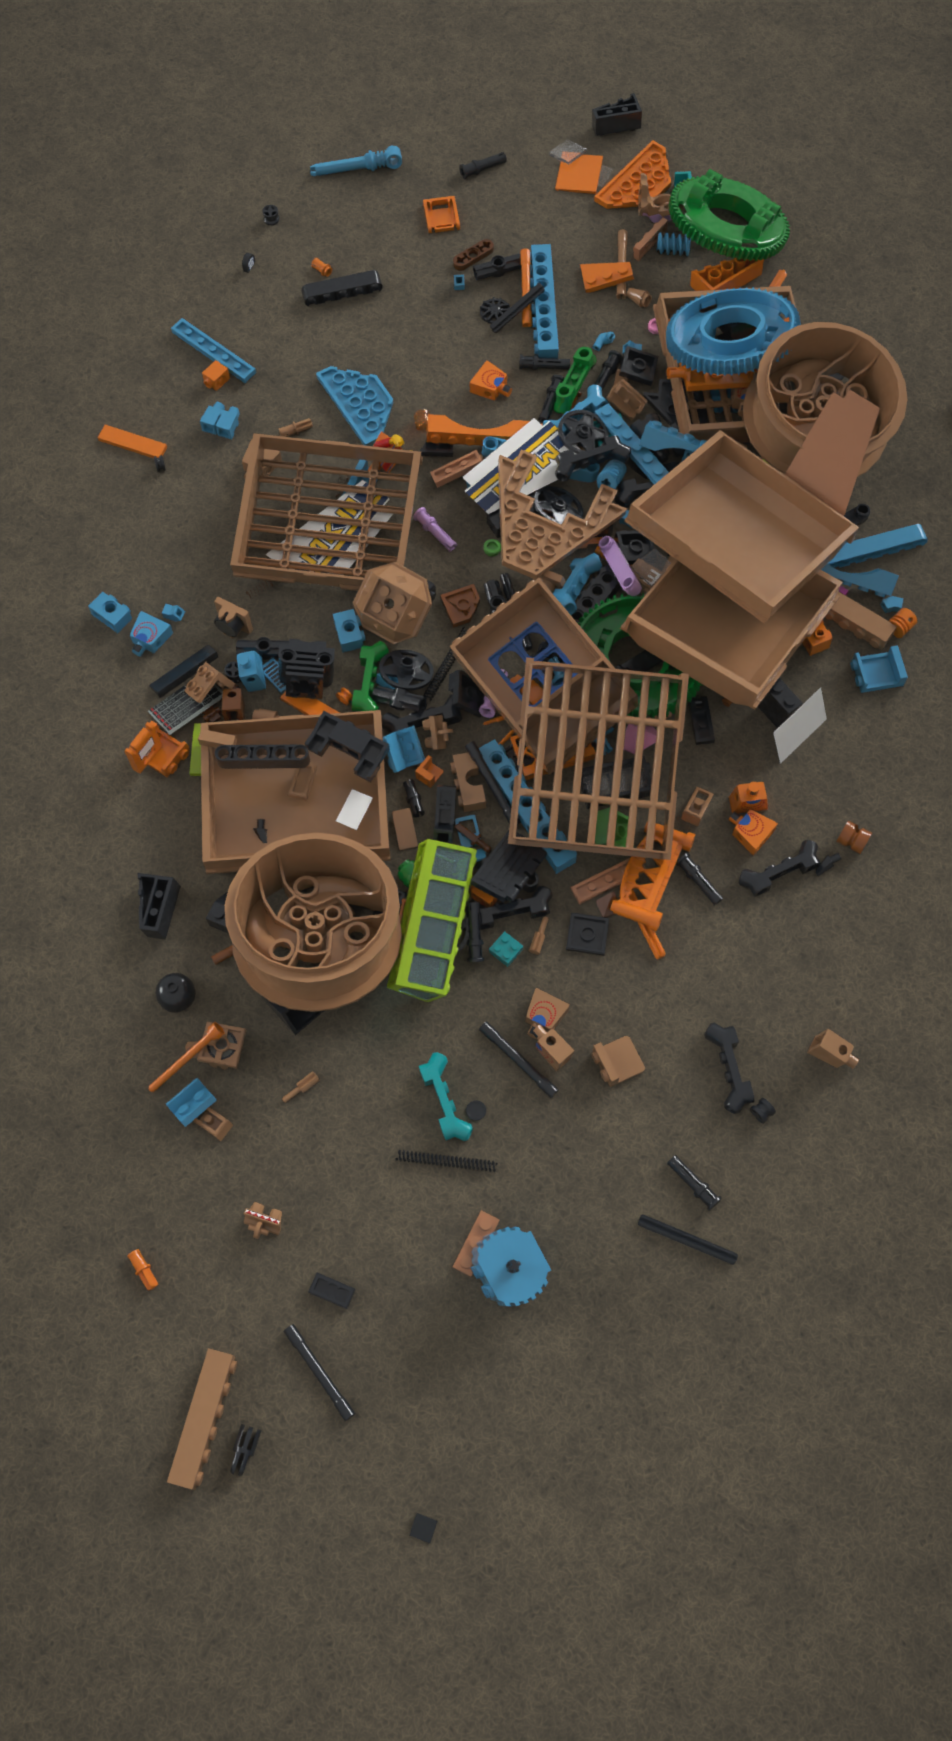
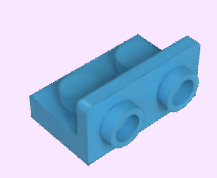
[166,1078,217,1127]

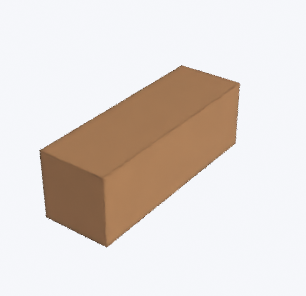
[198,729,237,748]

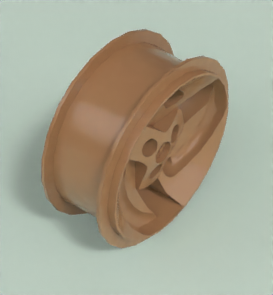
[743,322,907,477]
[225,833,402,1012]

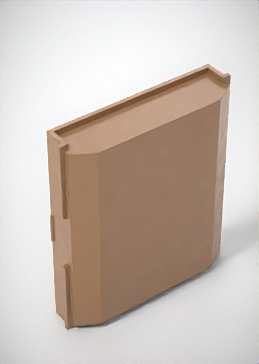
[625,430,859,624]
[620,559,843,710]
[201,710,391,874]

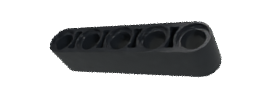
[301,270,383,306]
[215,744,310,769]

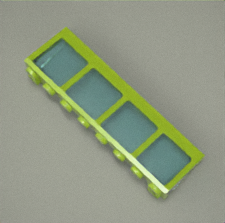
[387,839,477,1002]

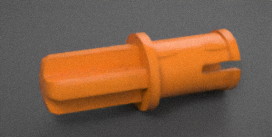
[127,1249,158,1291]

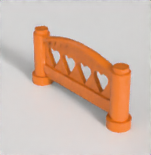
[610,821,696,932]

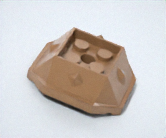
[353,562,432,644]

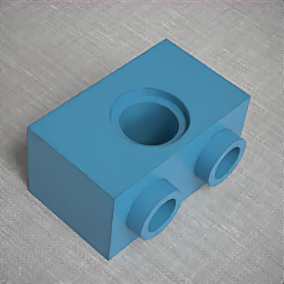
[88,592,132,633]
[333,609,366,652]

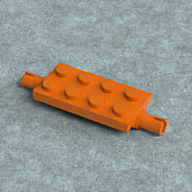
[667,362,758,391]

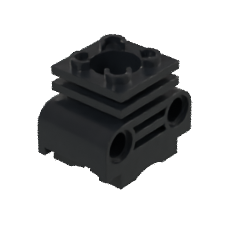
[278,639,335,699]

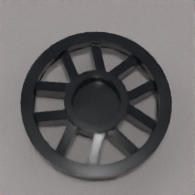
[480,297,510,324]

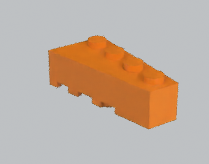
[690,258,764,291]

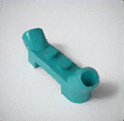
[418,1052,473,1141]

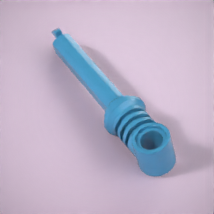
[310,146,402,176]

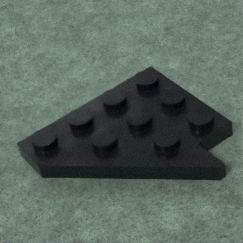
[643,379,710,428]

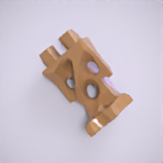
[638,173,687,223]

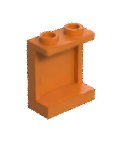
[129,720,190,777]

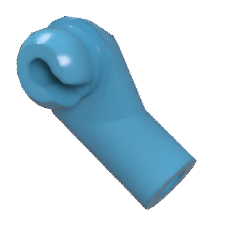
[593,332,615,351]

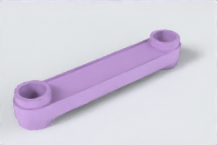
[599,536,642,596]

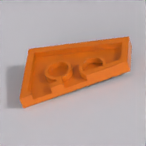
[580,262,634,293]

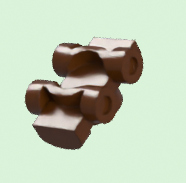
[199,704,221,723]

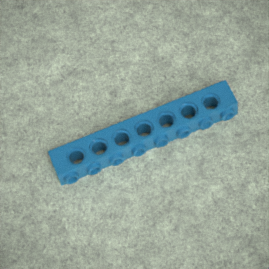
[530,244,559,358]
[479,739,577,874]

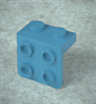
[383,726,425,773]

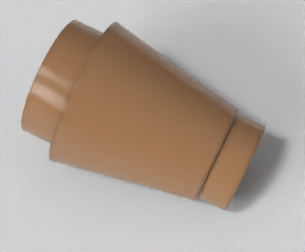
[626,288,652,308]

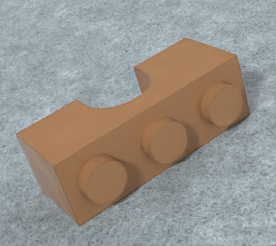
[450,753,486,812]

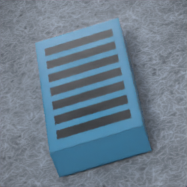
[263,658,286,694]

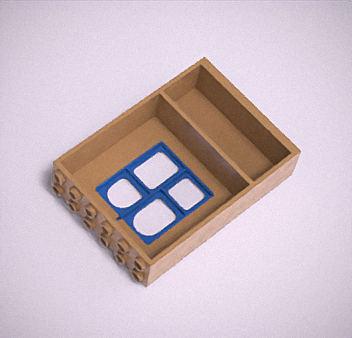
[450,578,638,775]

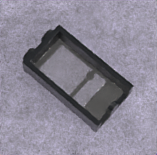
[581,756,652,809]

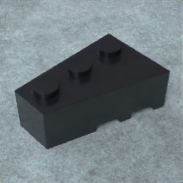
[592,93,642,136]
[137,873,181,940]

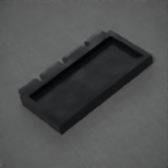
[470,830,547,902]

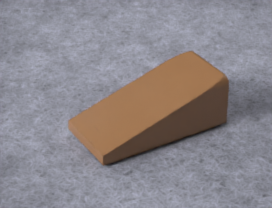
[681,787,714,826]
[392,808,418,851]
[193,1107,233,1141]

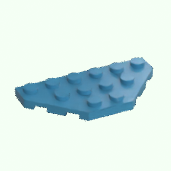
[316,366,393,446]

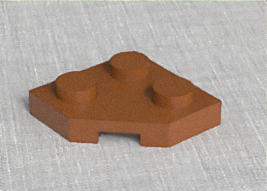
[440,584,480,628]

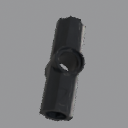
[473,253,521,280]
[484,579,506,614]
[236,637,289,660]
[372,686,427,713]

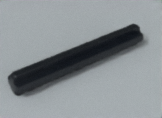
[490,283,545,333]

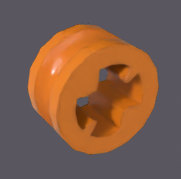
[336,687,353,706]

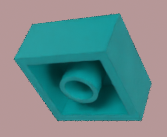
[489,931,523,967]

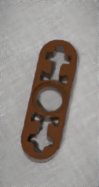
[453,239,494,271]

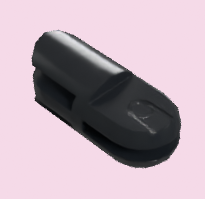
[230,1424,262,1476]

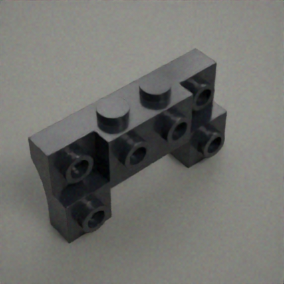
[304,711,390,783]

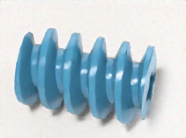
[656,232,691,256]
[596,459,627,489]

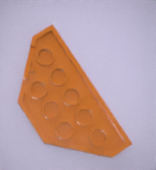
[594,140,671,209]

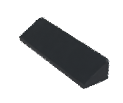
[149,645,219,698]

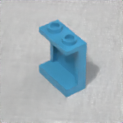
[850,645,908,693]

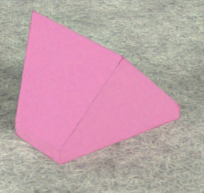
[624,724,657,754]

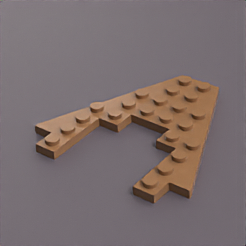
[498,449,627,579]

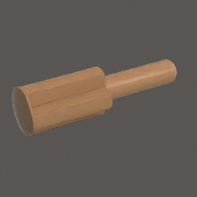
[529,917,548,955]
[282,1071,320,1103]

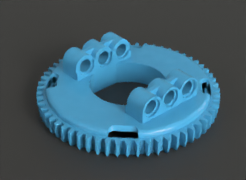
[666,287,801,376]

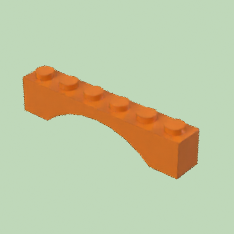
[426,414,530,446]

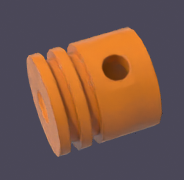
[889,608,917,638]

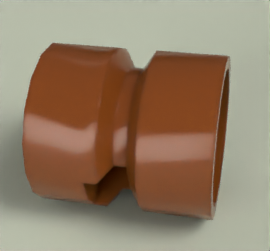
[836,820,872,854]

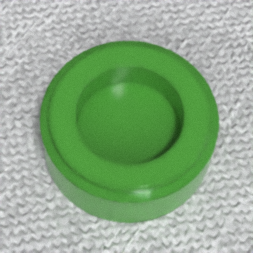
[484,539,501,556]

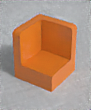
[415,755,443,788]

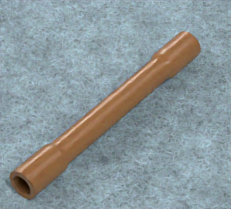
[616,229,628,299]

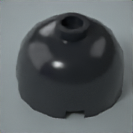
[155,973,196,1013]

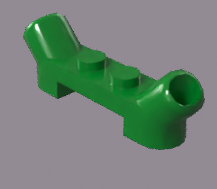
[554,347,597,414]
[352,641,389,712]

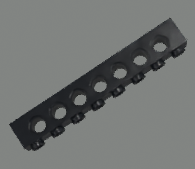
[530,563,621,674]

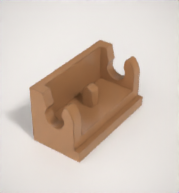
[606,379,647,421]

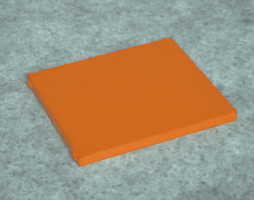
[555,153,603,194]

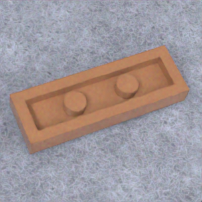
[633,217,668,261]
[430,450,482,488]
[453,1210,500,1277]

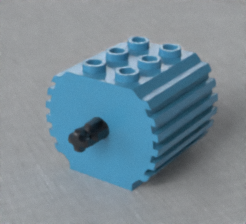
[471,1227,551,1306]

